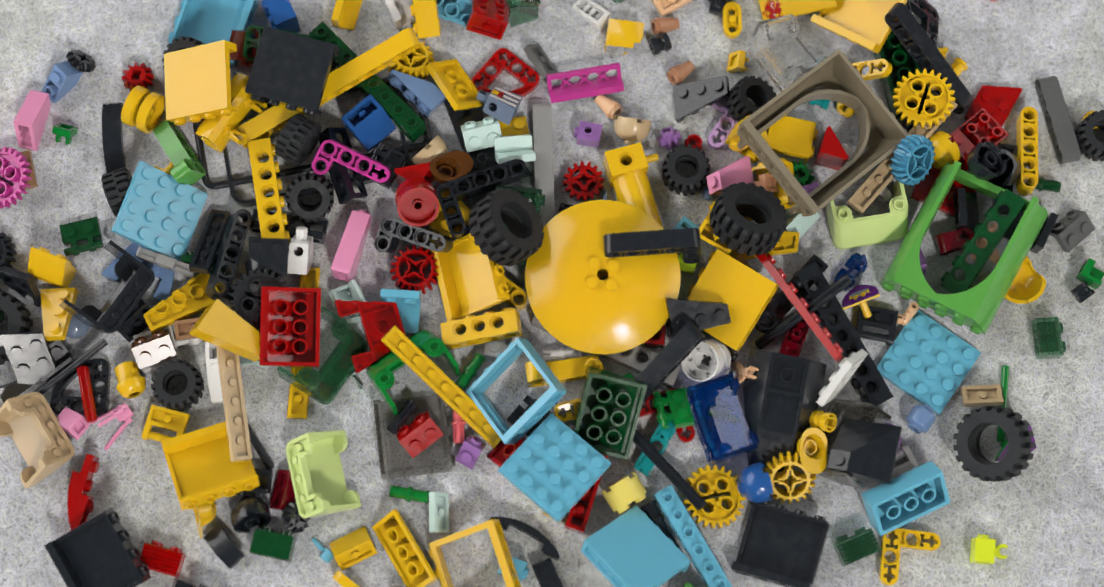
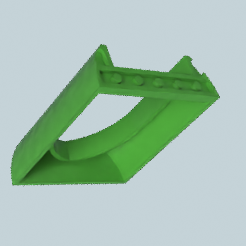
[880,161,1048,335]

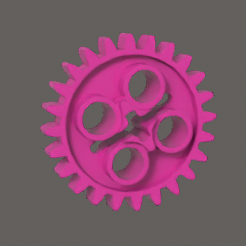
[0,147,32,209]

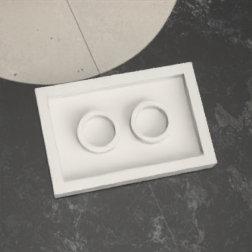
[816,349,868,407]

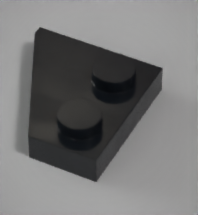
[0,266,41,307]

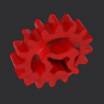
[563,161,604,202]

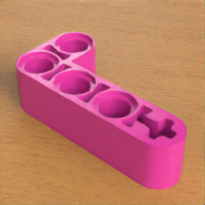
[312,139,391,183]

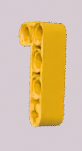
[525,355,600,387]

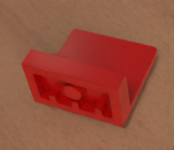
[466,0,509,40]

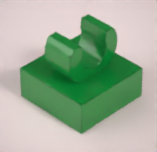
[52,123,78,145]

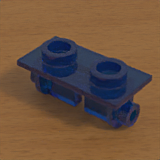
[833,252,868,292]

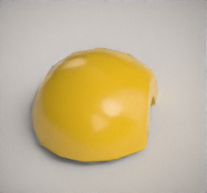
[1005,256,1046,304]

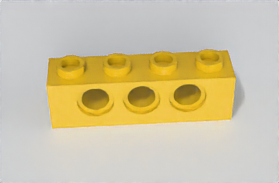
[440,308,523,350]

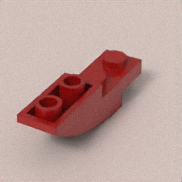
[67,454,100,530]

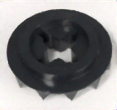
[66,49,96,73]
[282,501,311,533]

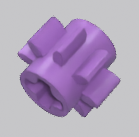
[657,127,682,150]

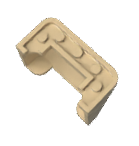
[0,392,75,489]

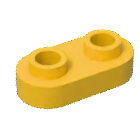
[722,2,742,39]

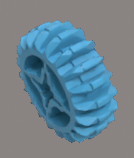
[890,134,936,186]

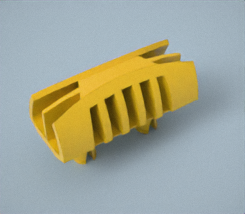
[195,73,267,154]

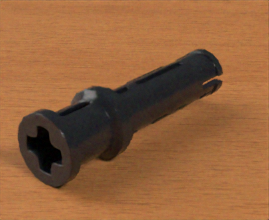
[640,500,683,552]

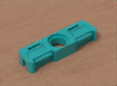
[634,422,677,476]

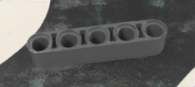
[1035,75,1081,164]

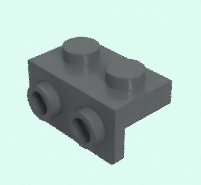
[1049,209,1095,253]

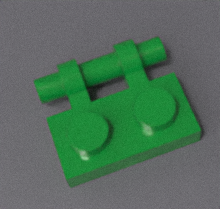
[652,388,694,430]

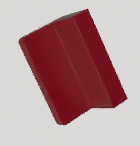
[269,470,298,515]

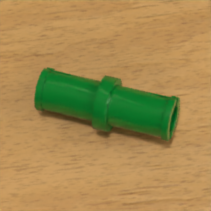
[455,352,486,391]
[389,485,430,504]

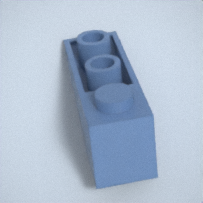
[388,70,446,117]

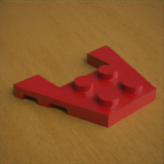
[334,300,406,374]

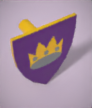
[842,284,880,318]

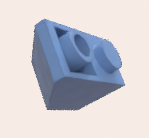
[42,60,83,103]

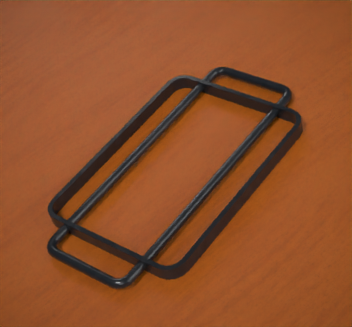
[193,63,432,207]

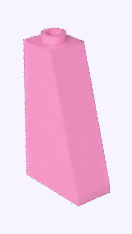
[331,209,372,282]

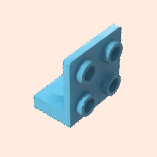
[380,289,421,334]

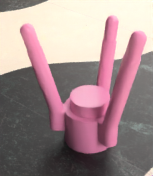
[90,403,134,450]

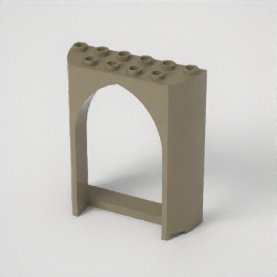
[737,49,908,217]

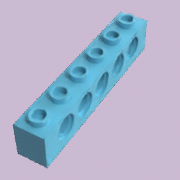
[653,485,732,587]

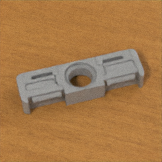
[135,247,195,278]

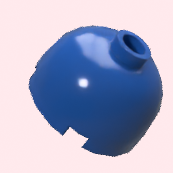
[737,462,773,503]

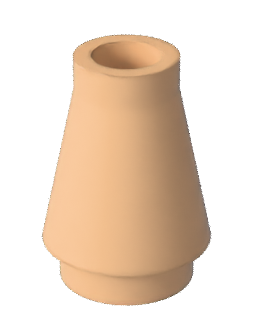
[595,95,622,120]

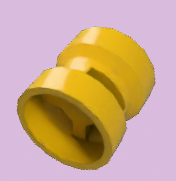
[809,410,837,432]

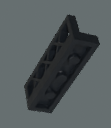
[319,127,368,204]
[249,209,329,244]

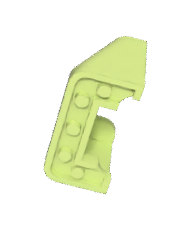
[286,430,361,518]

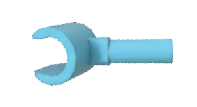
[311,538,333,563]

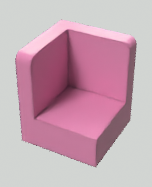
[56,407,90,440]

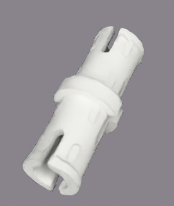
[542,347,582,362]

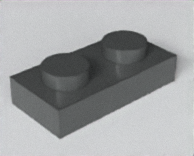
[523,43,558,79]

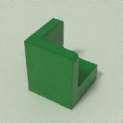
[1076,258,1104,290]

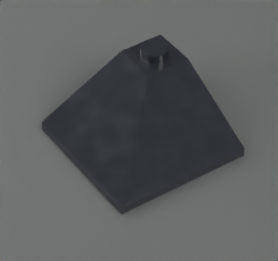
[827,418,902,484]

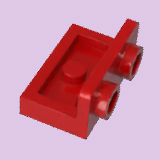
[396,411,444,458]

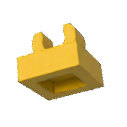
[727,50,749,73]

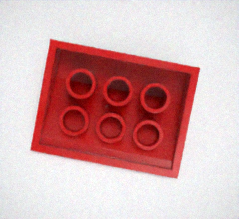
[259,287,321,368]

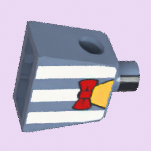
[476,87,523,125]

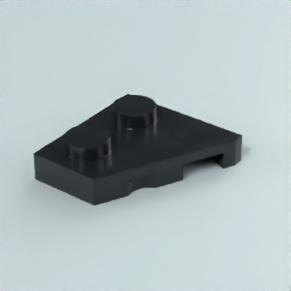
[248,237,289,277]

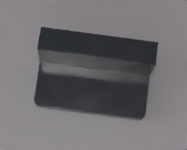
[953,188,979,230]

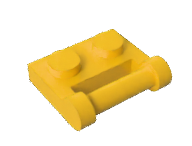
[142,405,190,442]

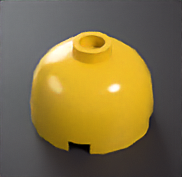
[929,131,961,169]

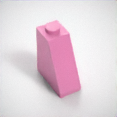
[13,90,51,151]
[706,156,754,195]

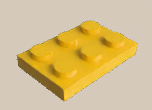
[426,59,484,111]

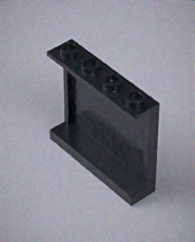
[245,26,341,116]
[731,501,830,587]
[44,508,151,587]

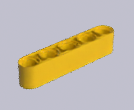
[1016,106,1038,196]

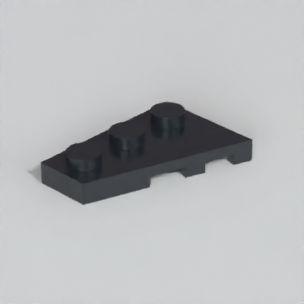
[665,298,731,336]

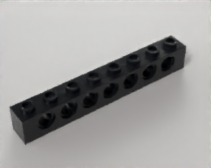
[793,262,894,410]

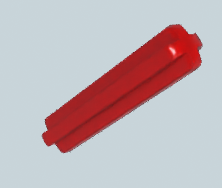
[77,366,97,423]

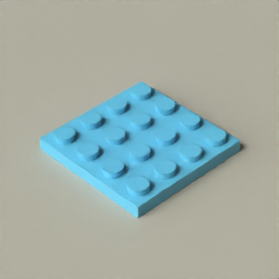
[111,161,208,261]
[877,310,981,415]
[498,413,611,523]

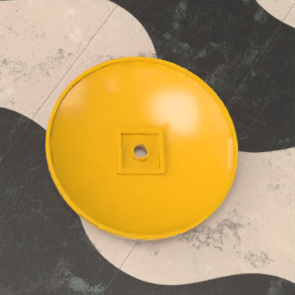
[525,200,681,355]

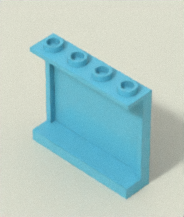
[168,0,259,67]
[581,506,691,587]

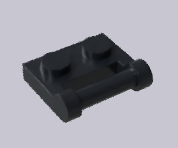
[855,306,898,345]

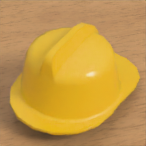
[796,427,828,474]
[193,502,217,539]

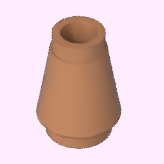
[651,17,680,36]
[667,61,695,85]

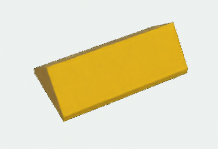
[372,509,438,587]

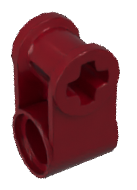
[934,228,974,256]

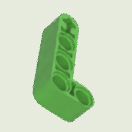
[153,118,206,186]

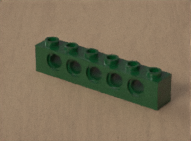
[941,189,1027,294]

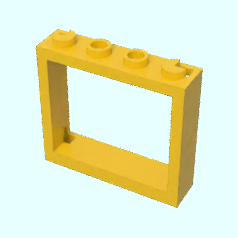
[428,519,521,587]

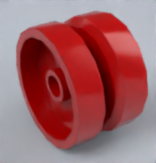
[395,177,440,227]

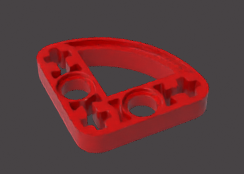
[471,48,540,97]

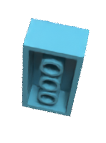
[861,461,951,536]

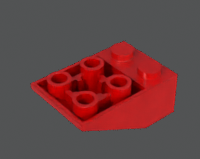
[948,108,1009,172]

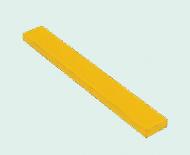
[287,267,321,420]
[381,326,501,448]

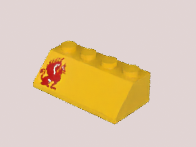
[758,0,837,23]

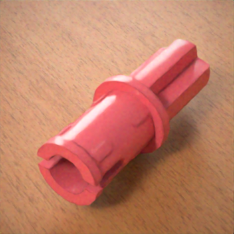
[451,409,466,444]

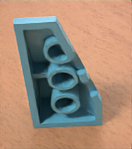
[411,0,473,27]

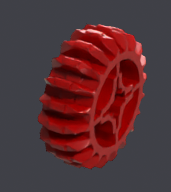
[390,245,439,295]

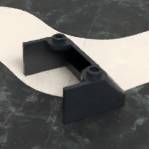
[59,240,155,334]

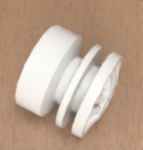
[681,339,731,382]

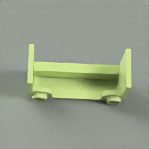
[824,180,908,250]

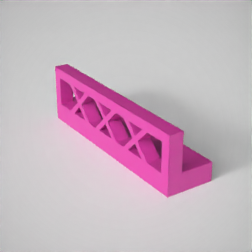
[546,62,624,103]

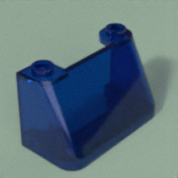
[686,373,760,466]

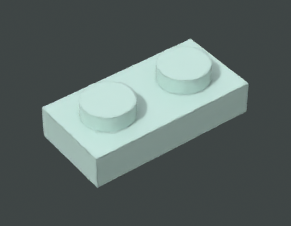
[429,492,449,534]

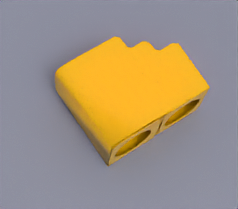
[604,18,644,55]

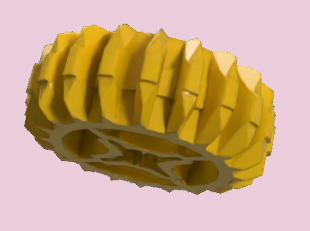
[386,41,434,80]
[763,451,816,505]

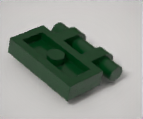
[59,217,104,256]

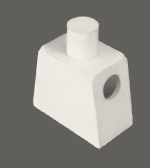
[287,227,313,275]

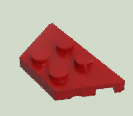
[964,85,1023,127]

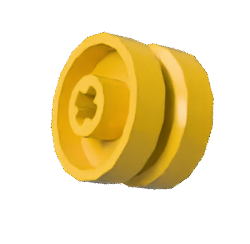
[121,86,165,134]

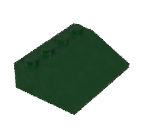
[572,366,647,460]

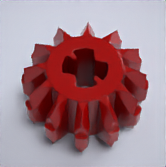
[122,62,155,92]

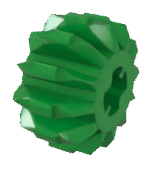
[792,160,815,186]

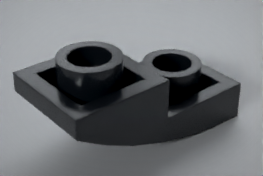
[203,524,245,569]

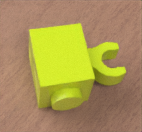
[970,534,1008,565]

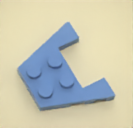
[102,242,175,301]

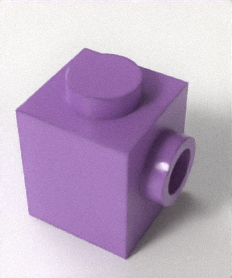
[574,121,602,148]

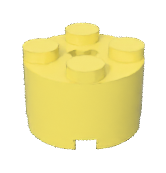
[601,471,647,514]

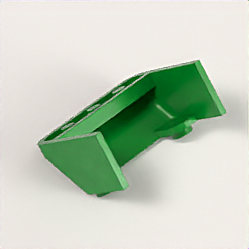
[366,330,460,416]

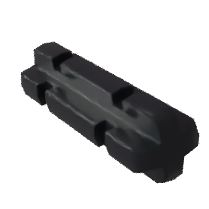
[387,399,417,435]

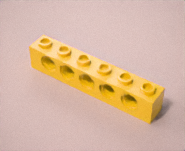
[247,138,290,243]

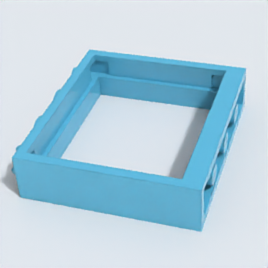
[466,338,567,445]

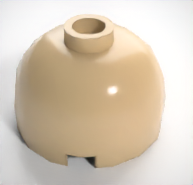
[614,116,652,145]
[411,135,448,165]

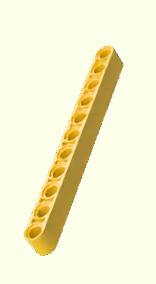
[235,27,421,148]

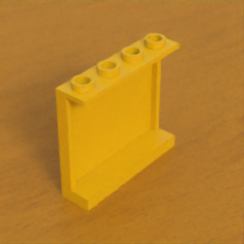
[811,0,907,54]
[164,40,239,126]
[431,233,510,320]
[687,249,779,352]
[161,421,260,510]

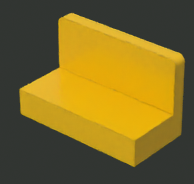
[331,0,363,31]
[329,526,377,571]

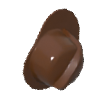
[430,150,473,184]

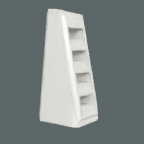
[571,0,612,32]

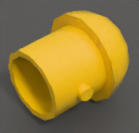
[114,361,146,398]

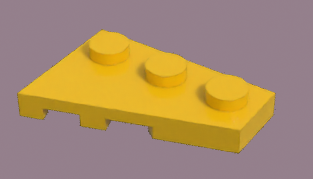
[40,287,79,341]

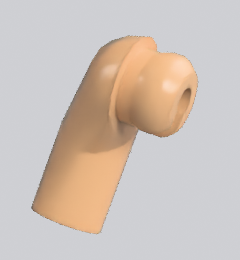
[897,302,919,326]

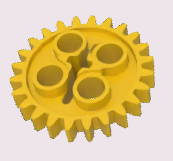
[892,68,955,130]
[681,465,746,529]

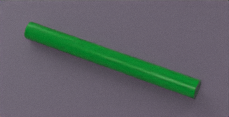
[996,365,1010,443]

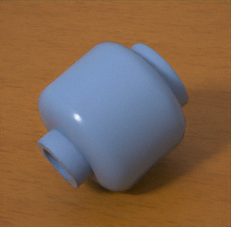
[906,404,936,434]

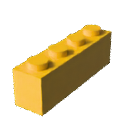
[410,0,441,39]

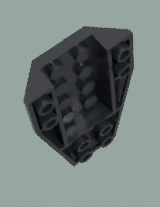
[743,350,827,474]

